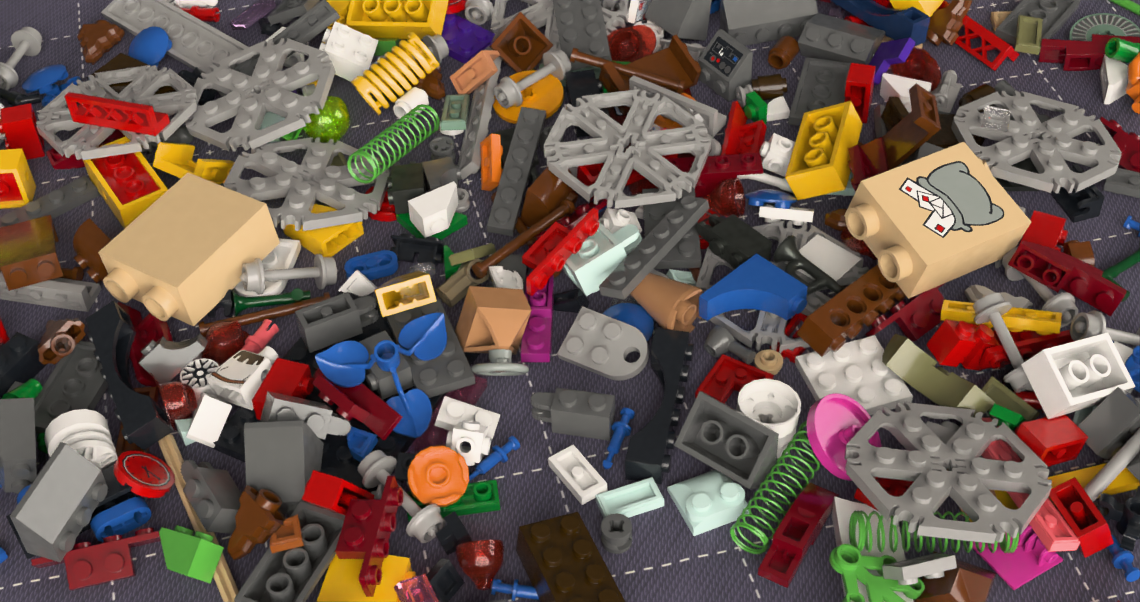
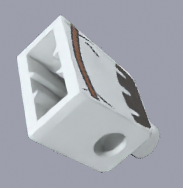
[206,346,279,410]

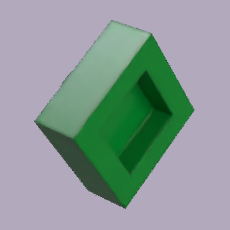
[744,91,768,124]
[989,403,1027,431]

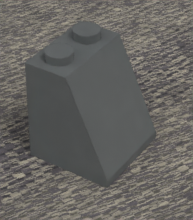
[645,0,712,41]
[0,398,37,494]
[244,420,324,515]

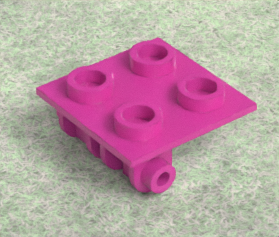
[972,525,1063,590]

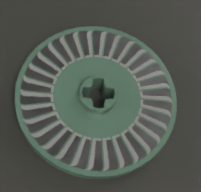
[1069,13,1140,64]

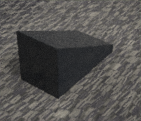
[553,288,589,313]

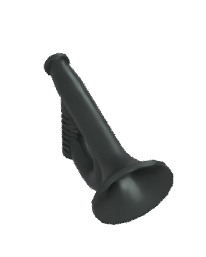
[773,235,845,296]

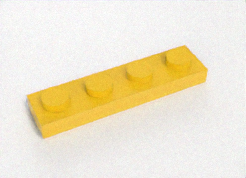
[940,300,1062,335]

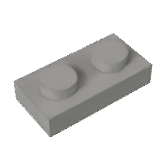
[882,553,957,585]

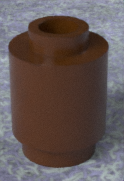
[768,36,800,69]

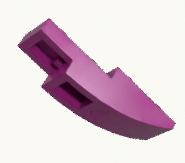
[521,275,554,362]

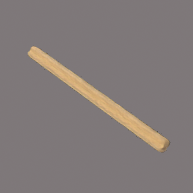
[158,434,239,602]

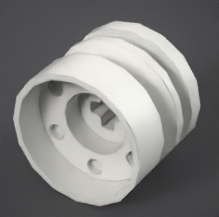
[736,379,801,458]
[44,409,118,470]

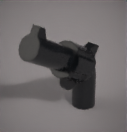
[258,18,288,36]
[0,88,41,106]

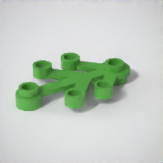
[829,544,925,602]

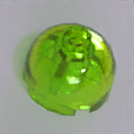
[302,96,350,143]

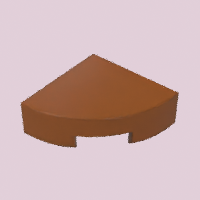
[270,514,304,553]

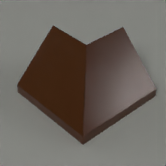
[489,12,553,73]
[914,551,996,602]

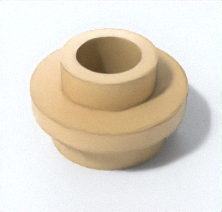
[754,349,783,375]

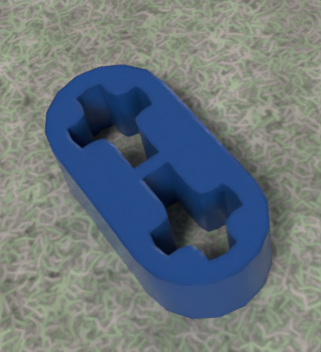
[90,497,152,542]

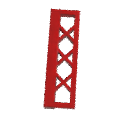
[934,0,1020,71]
[64,92,170,136]

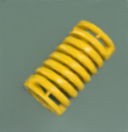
[351,32,440,115]

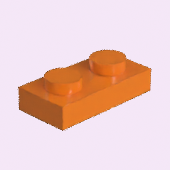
[480,133,503,191]

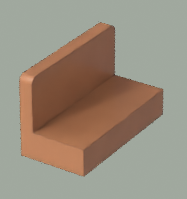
[450,50,500,95]

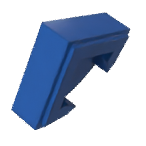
[347,426,378,462]

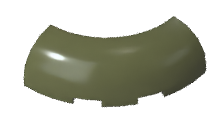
[882,333,995,417]

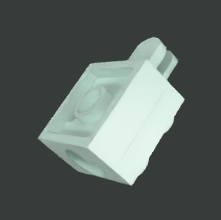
[563,221,643,297]

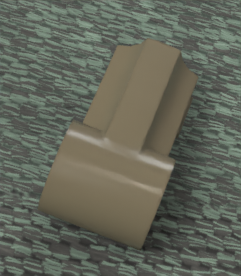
[436,259,490,307]

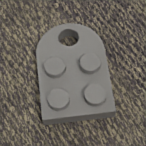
[557,306,649,381]

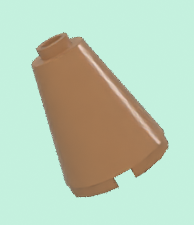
[630,273,704,333]

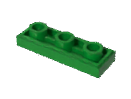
[406,480,500,522]

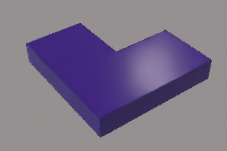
[869,37,916,85]

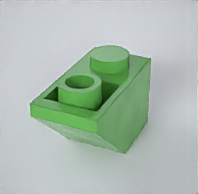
[159,525,224,583]

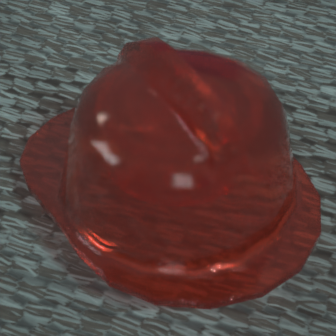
[607,25,656,62]
[891,47,941,92]
[201,321,250,366]
[150,372,198,431]

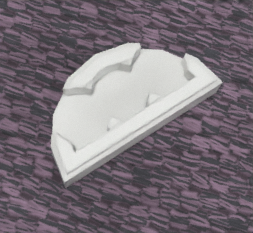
[489,266,524,292]

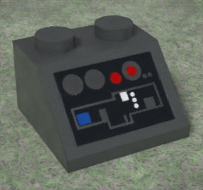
[698,29,753,102]

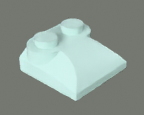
[667,469,749,536]

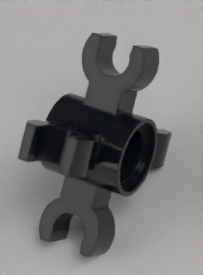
[1096,486,1140,552]

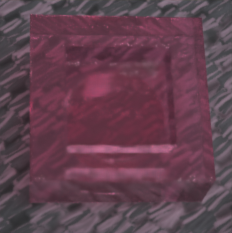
[394,574,439,602]

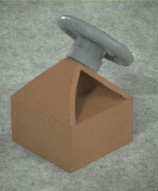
[455,286,532,376]

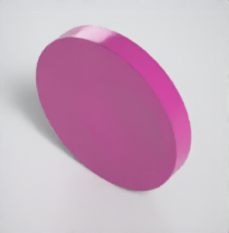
[806,393,881,481]

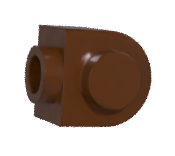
[1063,240,1095,266]

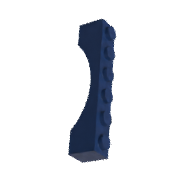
[831,0,930,47]

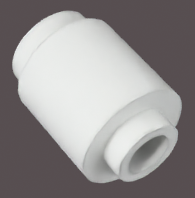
[393,87,429,120]

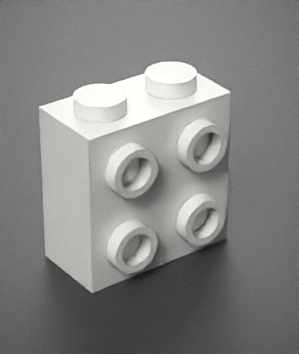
[319,21,379,82]

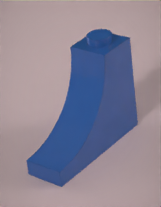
[699,253,808,321]

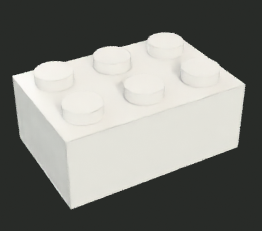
[1021,333,1136,419]

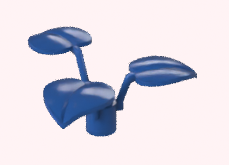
[315,313,447,438]

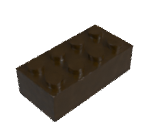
[516,512,625,602]

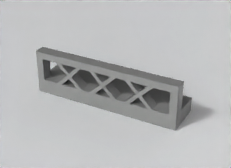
[629,75,727,137]
[0,271,102,312]

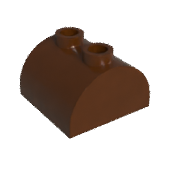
[521,167,578,227]
[73,218,111,284]

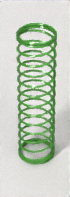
[347,104,440,184]
[730,421,821,554]
[849,510,1019,554]

